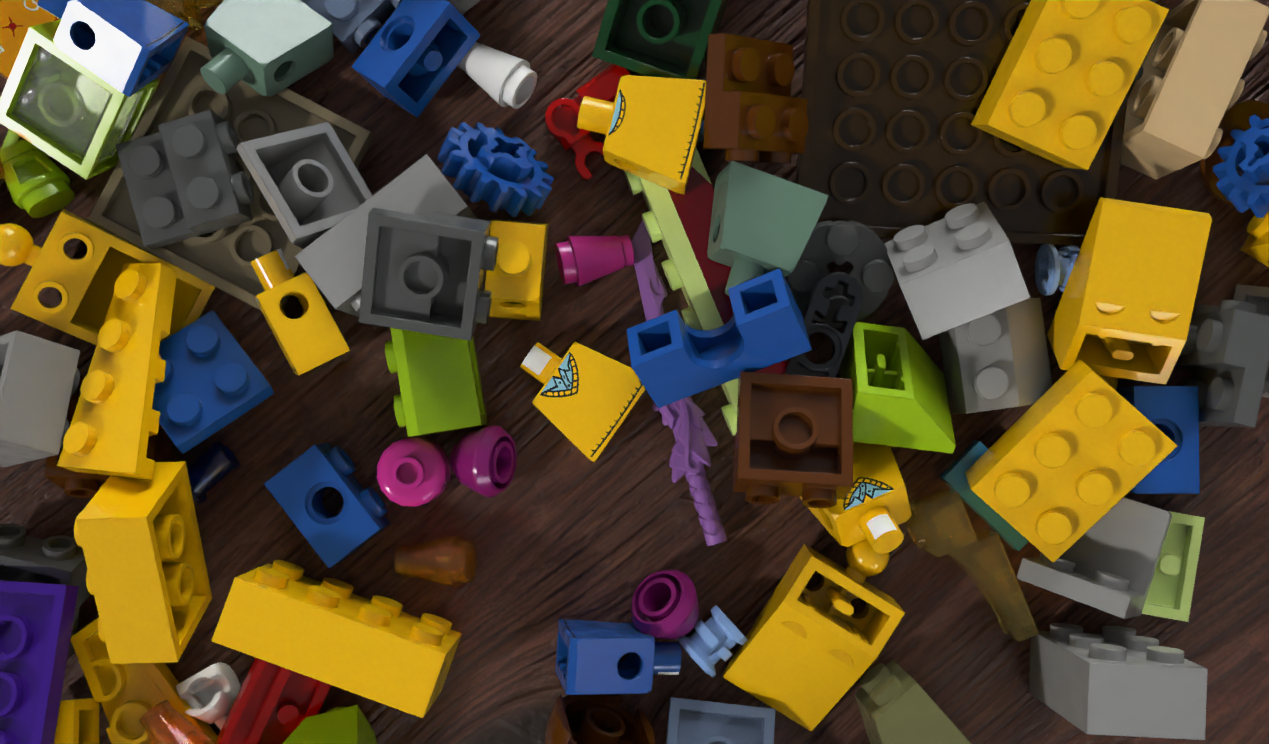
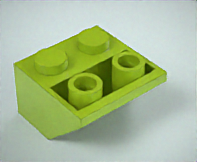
[839,322,956,454]
[385,328,488,437]

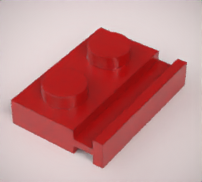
[216,658,331,744]

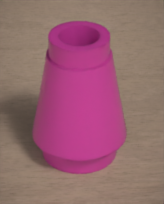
[555,235,634,287]

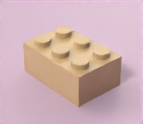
[1120,0,1269,180]

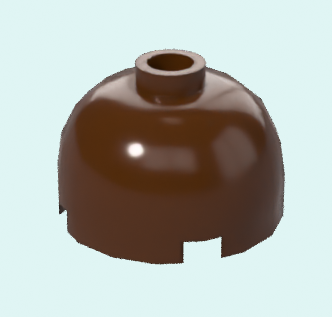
[545,694,655,744]

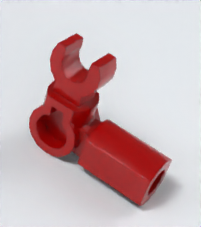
[545,64,630,181]

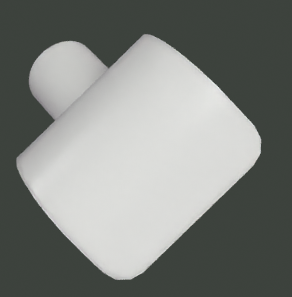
[176,662,241,731]

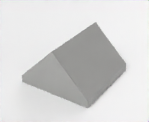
[236,121,373,249]

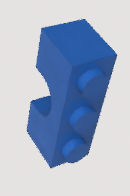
[626,268,812,408]

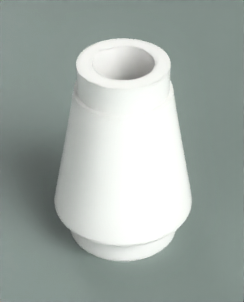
[458,42,538,109]

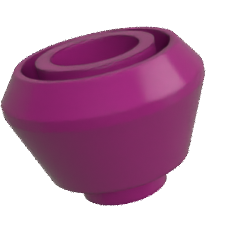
[450,425,517,498]
[630,569,700,640]

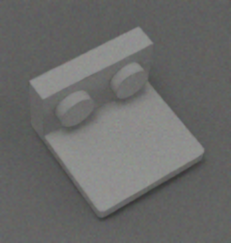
[1016,497,1172,619]

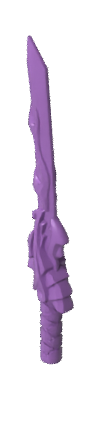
[631,220,727,546]

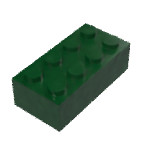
[592,0,728,80]

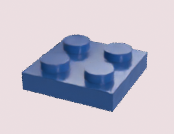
[152,310,275,454]

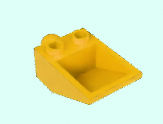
[1047,197,1212,390]
[0,209,215,345]
[722,539,905,732]

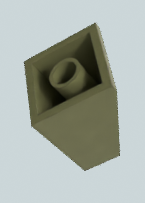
[855,659,971,744]

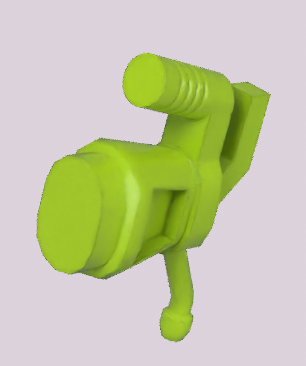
[0,129,75,218]

